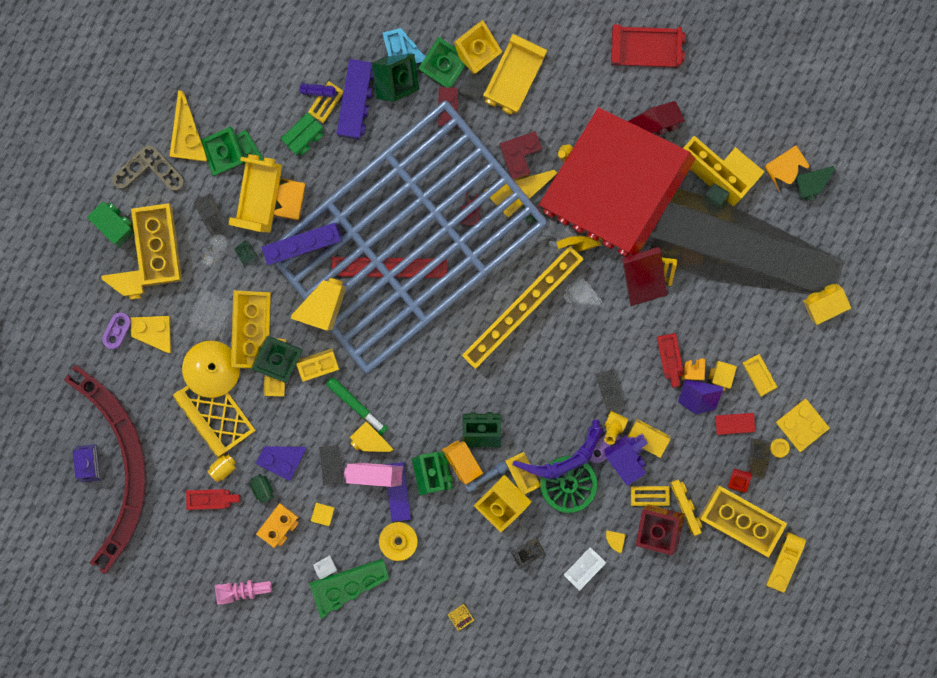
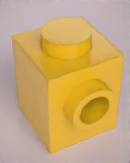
[708,361,737,391]

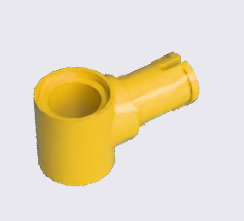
[604,411,628,445]

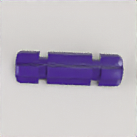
[299,83,336,97]

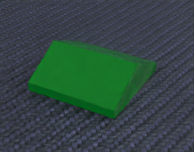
[418,37,465,88]
[201,126,245,176]

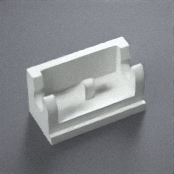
[564,547,606,591]

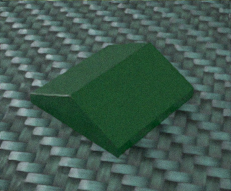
[251,335,303,383]

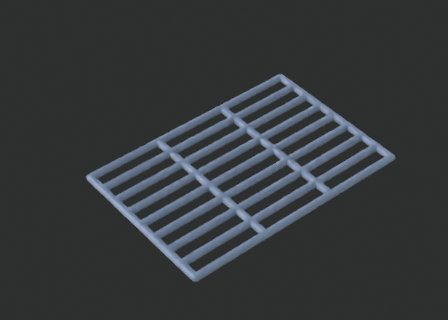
[275,100,548,374]

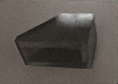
[194,193,230,238]

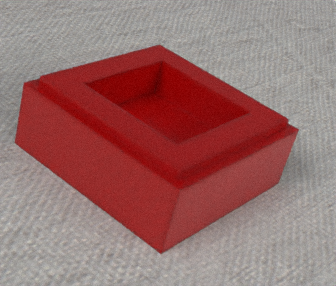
[728,468,752,493]

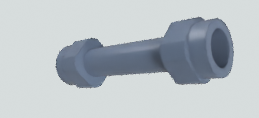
[464,461,510,493]

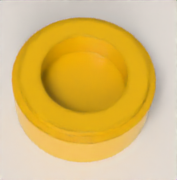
[770,438,790,458]

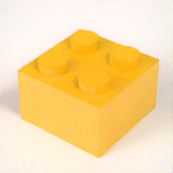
[474,475,531,532]

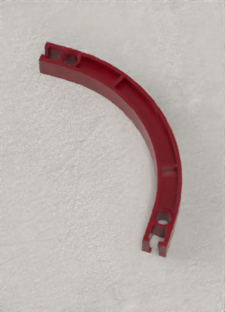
[64,365,147,574]

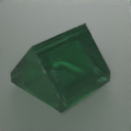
[704,183,730,207]
[234,240,258,265]

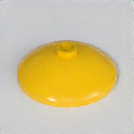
[182,341,240,398]

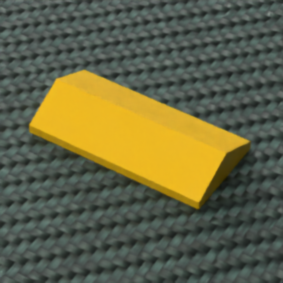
[231,290,271,368]

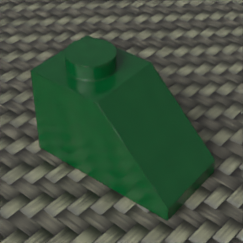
[795,166,835,202]

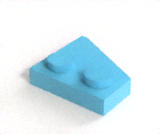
[383,28,425,64]

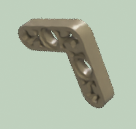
[112,145,184,191]

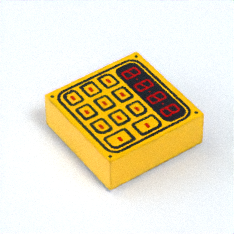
[448,604,474,631]

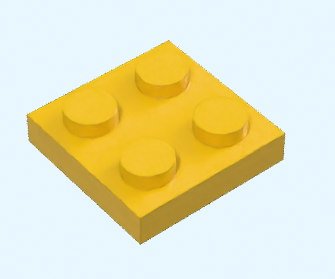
[775,398,830,452]

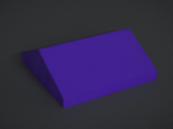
[678,379,723,414]

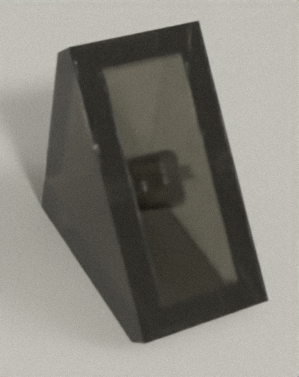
[746,438,770,479]
[510,537,545,569]

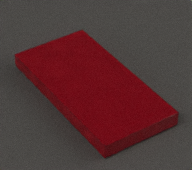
[622,247,667,306]

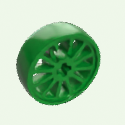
[540,455,598,513]

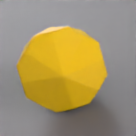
[558,144,573,162]

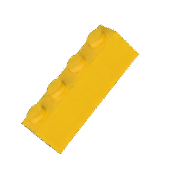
[683,136,752,207]

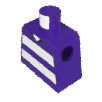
[73,444,100,482]

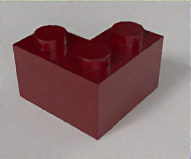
[628,101,685,136]
[499,131,542,181]

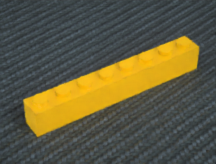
[462,246,583,370]

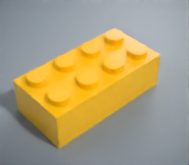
[131,203,182,286]
[699,485,787,558]

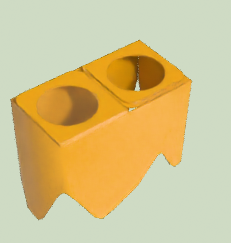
[764,146,812,192]
[274,178,306,221]

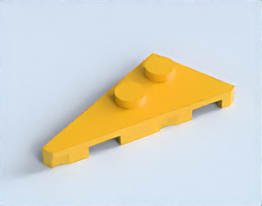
[170,90,207,162]
[483,170,557,218]

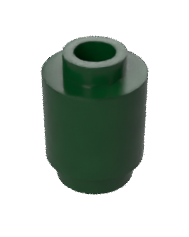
[249,474,274,504]

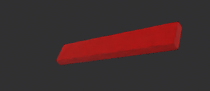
[332,257,447,278]

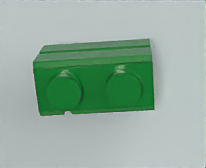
[280,112,325,157]

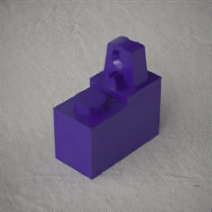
[604,433,648,486]

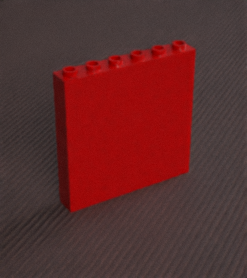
[539,107,696,257]

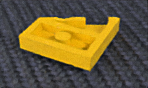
[131,316,171,353]

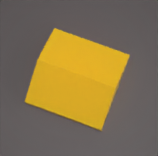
[454,20,502,74]

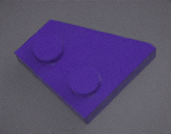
[256,446,307,481]

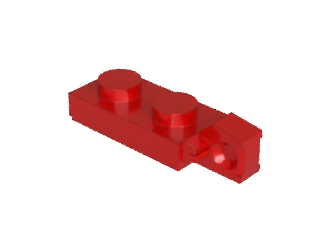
[657,333,683,388]
[186,489,240,510]

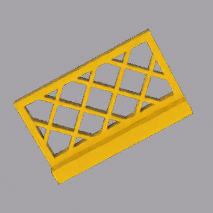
[173,369,256,458]

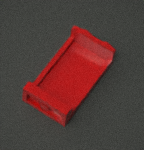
[611,24,685,68]

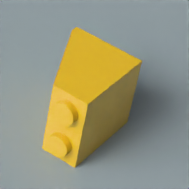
[291,278,347,331]

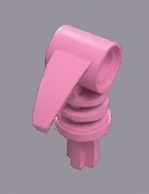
[214,580,272,605]

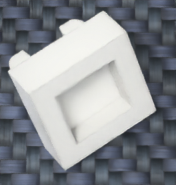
[313,555,337,580]

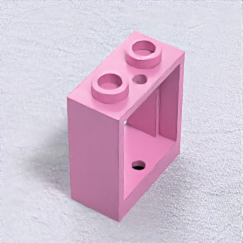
[344,463,403,487]

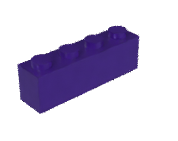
[336,59,374,140]
[262,223,343,265]

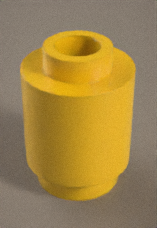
[207,454,236,482]

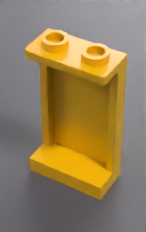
[483,34,547,115]
[228,154,282,233]

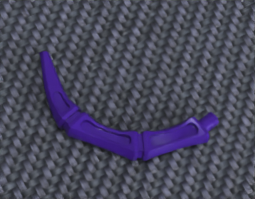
[512,420,604,480]

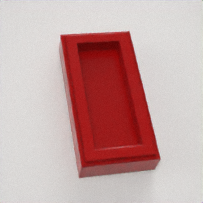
[715,413,755,435]

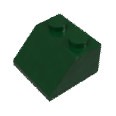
[372,53,419,102]

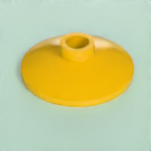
[379,522,418,561]

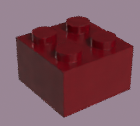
[635,504,685,555]

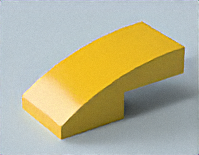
[556,236,601,252]

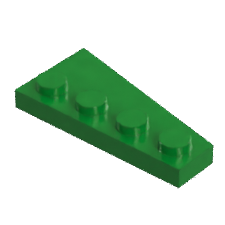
[309,559,389,619]

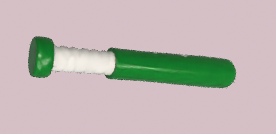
[326,377,388,436]

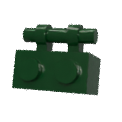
[462,412,501,448]

